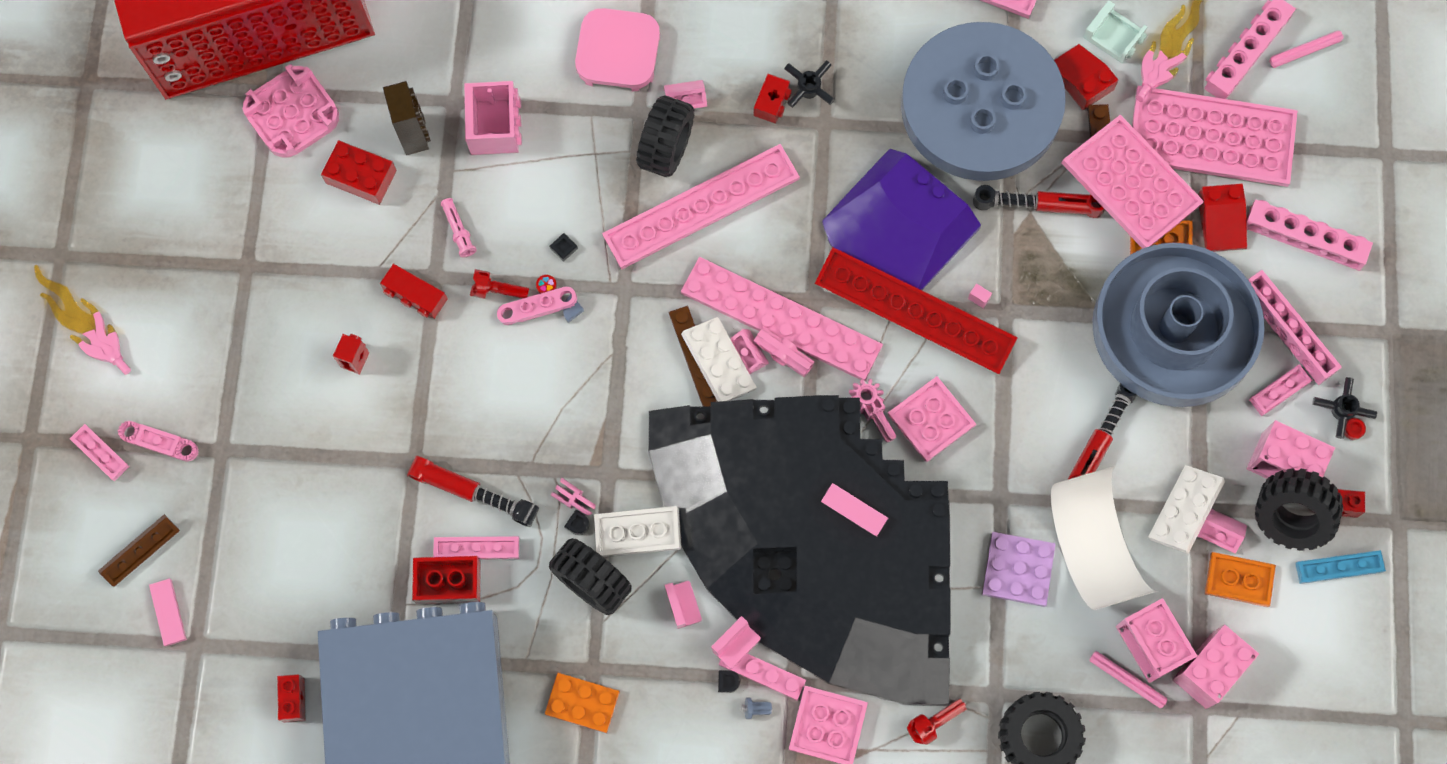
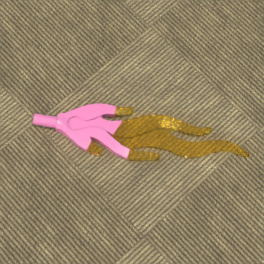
[1136,0,1203,102]
[34,265,131,375]

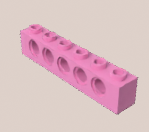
[1204,0,1296,99]
[1246,199,1373,271]
[1248,270,1342,385]

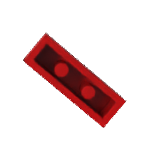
[380,263,448,319]

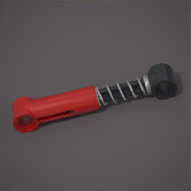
[973,185,1105,218]
[1067,383,1137,480]
[407,456,539,527]

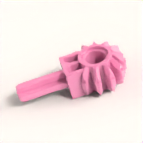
[849,379,896,443]

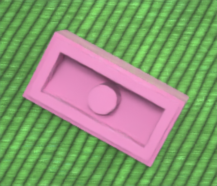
[730,329,769,374]

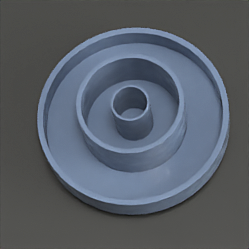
[901,22,1066,181]
[1092,243,1264,407]

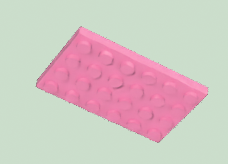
[1061,115,1204,249]

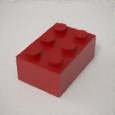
[321,140,397,205]
[412,556,481,604]

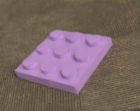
[982,532,1056,607]

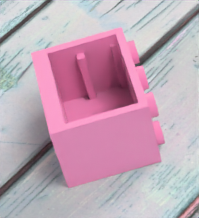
[464,81,522,155]
[1247,420,1335,479]
[1115,598,1197,683]
[1172,624,1259,709]

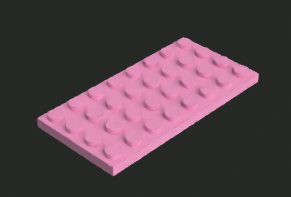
[1132,86,1298,187]

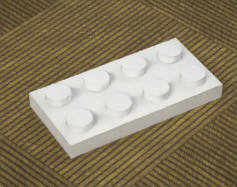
[681,317,757,402]
[1148,465,1225,554]
[594,506,681,557]

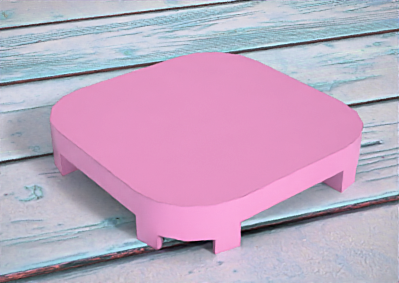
[575,8,660,92]
[242,64,339,158]

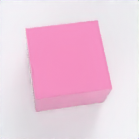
[968,283,992,309]

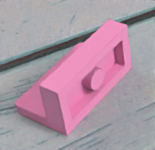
[664,80,707,108]
[1198,509,1247,554]
[665,581,702,629]
[711,616,761,669]

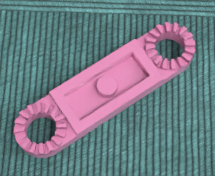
[497,287,577,325]
[118,421,198,462]

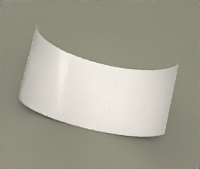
[1051,466,1157,610]

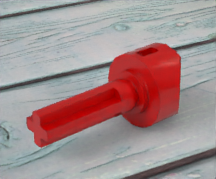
[470,269,529,299]
[907,699,967,745]

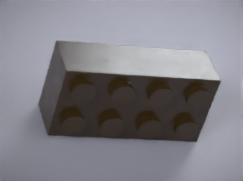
[383,81,431,156]

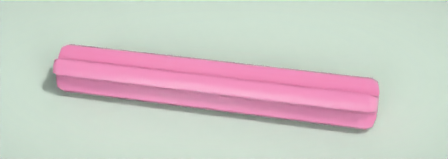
[1269,30,1344,68]
[1090,651,1168,708]

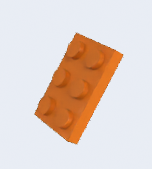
[545,673,620,734]

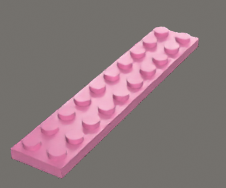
[602,144,800,270]
[681,257,883,380]

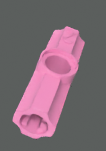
[754,327,814,377]

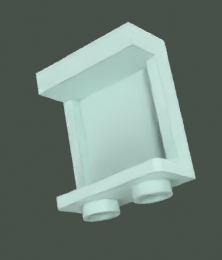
[1083,0,1148,63]

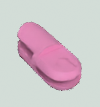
[551,478,595,515]

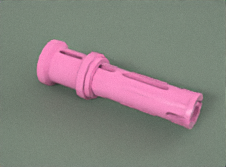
[441,198,477,258]

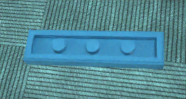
[1295,550,1386,584]

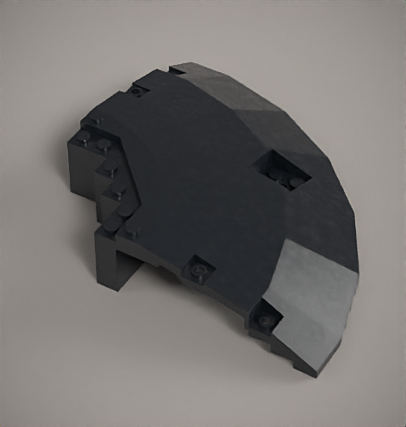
[648,395,951,705]

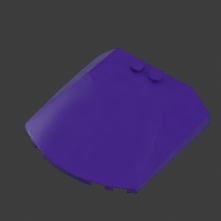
[822,149,981,290]

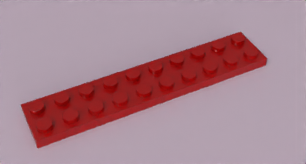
[814,247,1018,374]

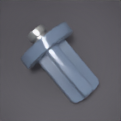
[741,697,772,719]

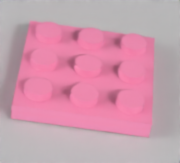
[888,376,976,463]
[789,686,868,764]

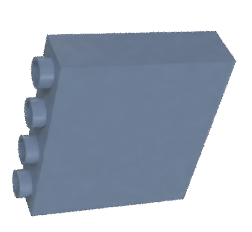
[318,602,510,764]

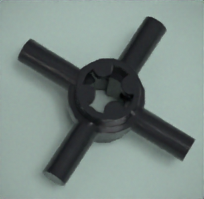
[784,60,835,108]
[1312,377,1377,439]

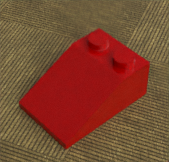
[1054,44,1119,110]
[1198,183,1247,252]

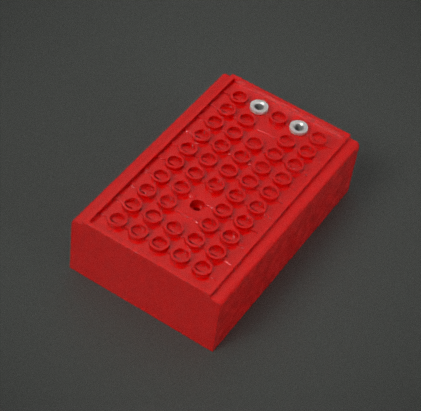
[114,0,375,100]

